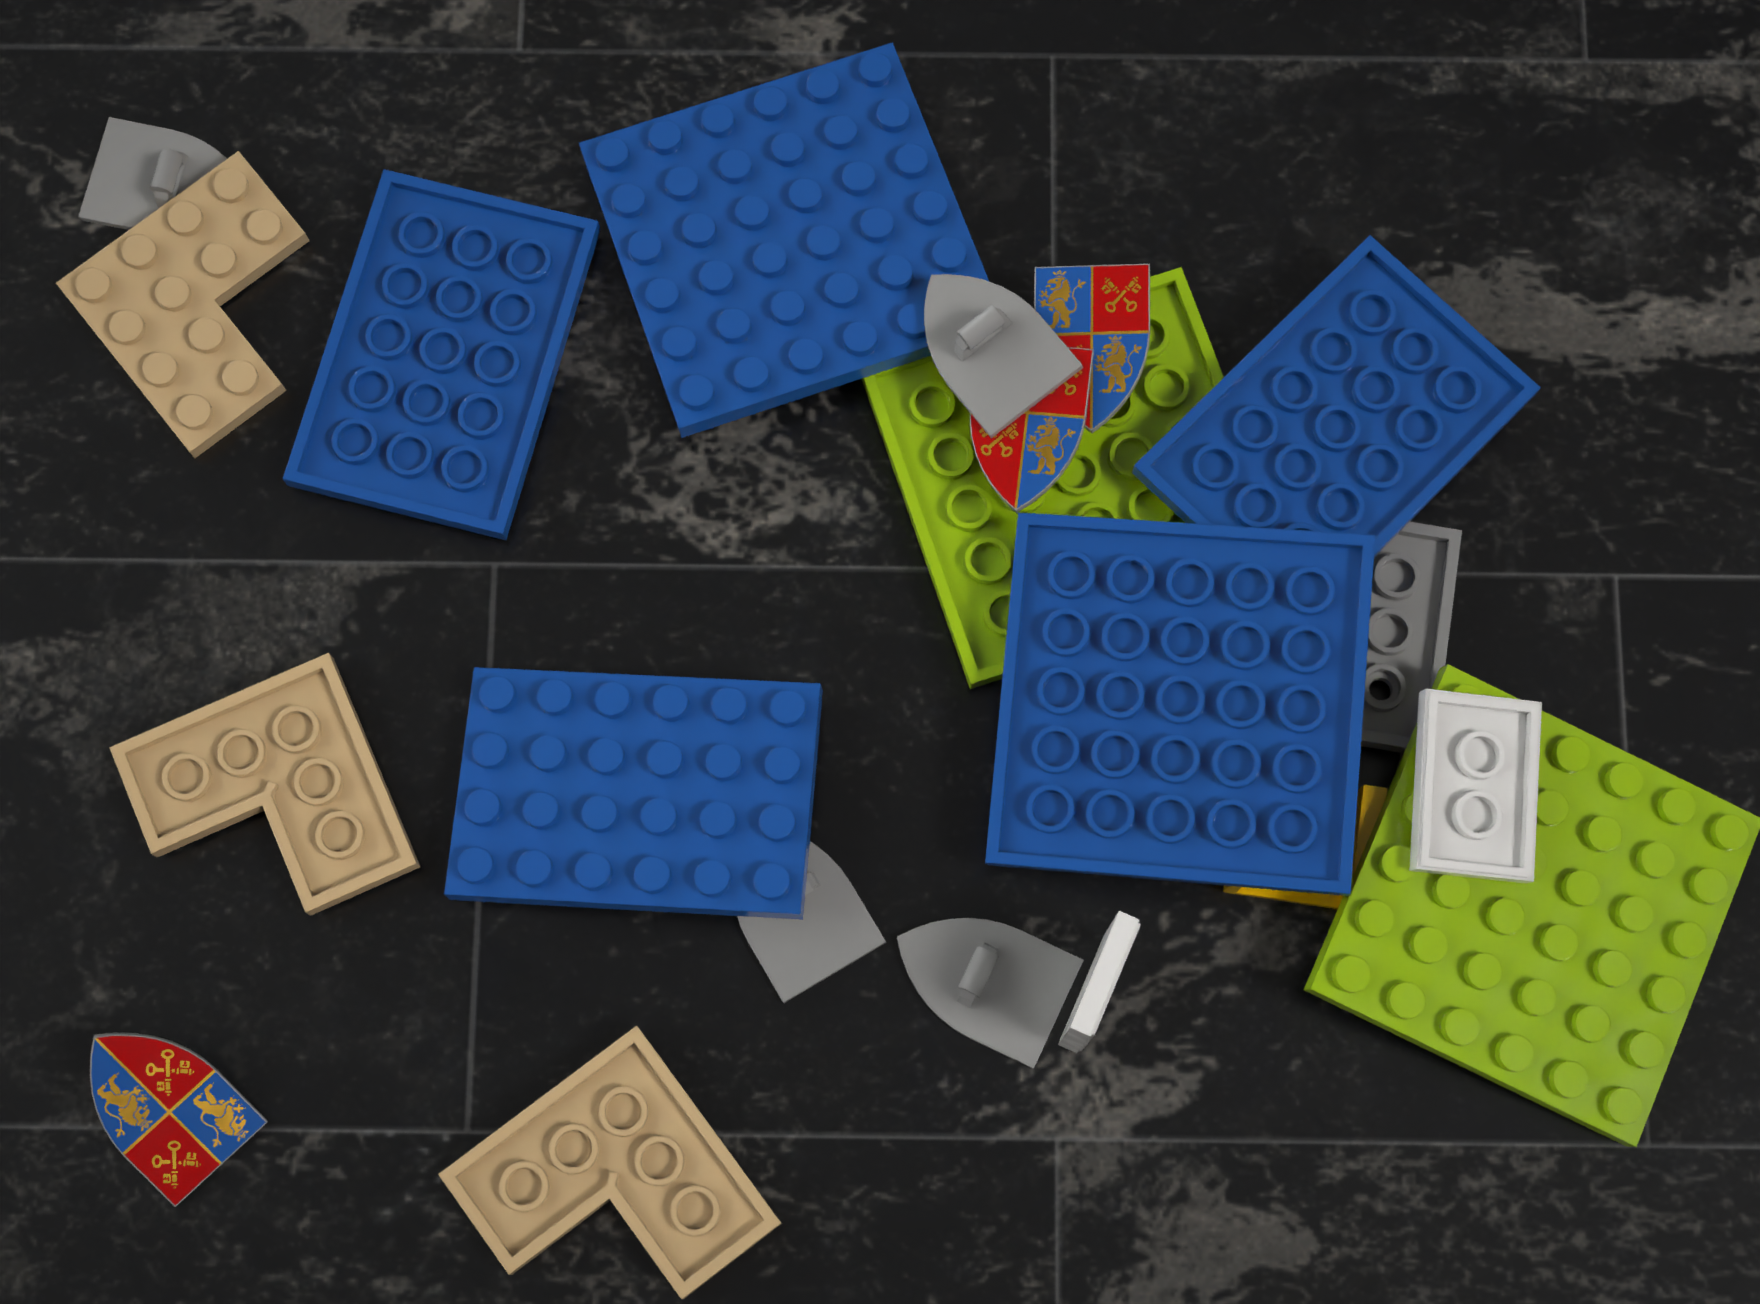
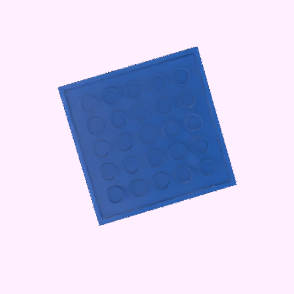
[579,42,989,438]
[985,512,1376,896]

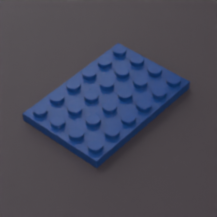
[283,169,601,540]
[1132,235,1541,557]
[444,667,823,920]

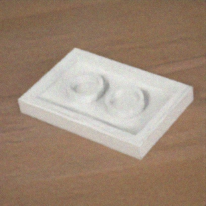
[1409,689,1542,883]
[1058,911,1141,1053]

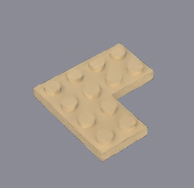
[56,151,309,458]
[109,653,420,916]
[438,1026,782,1299]

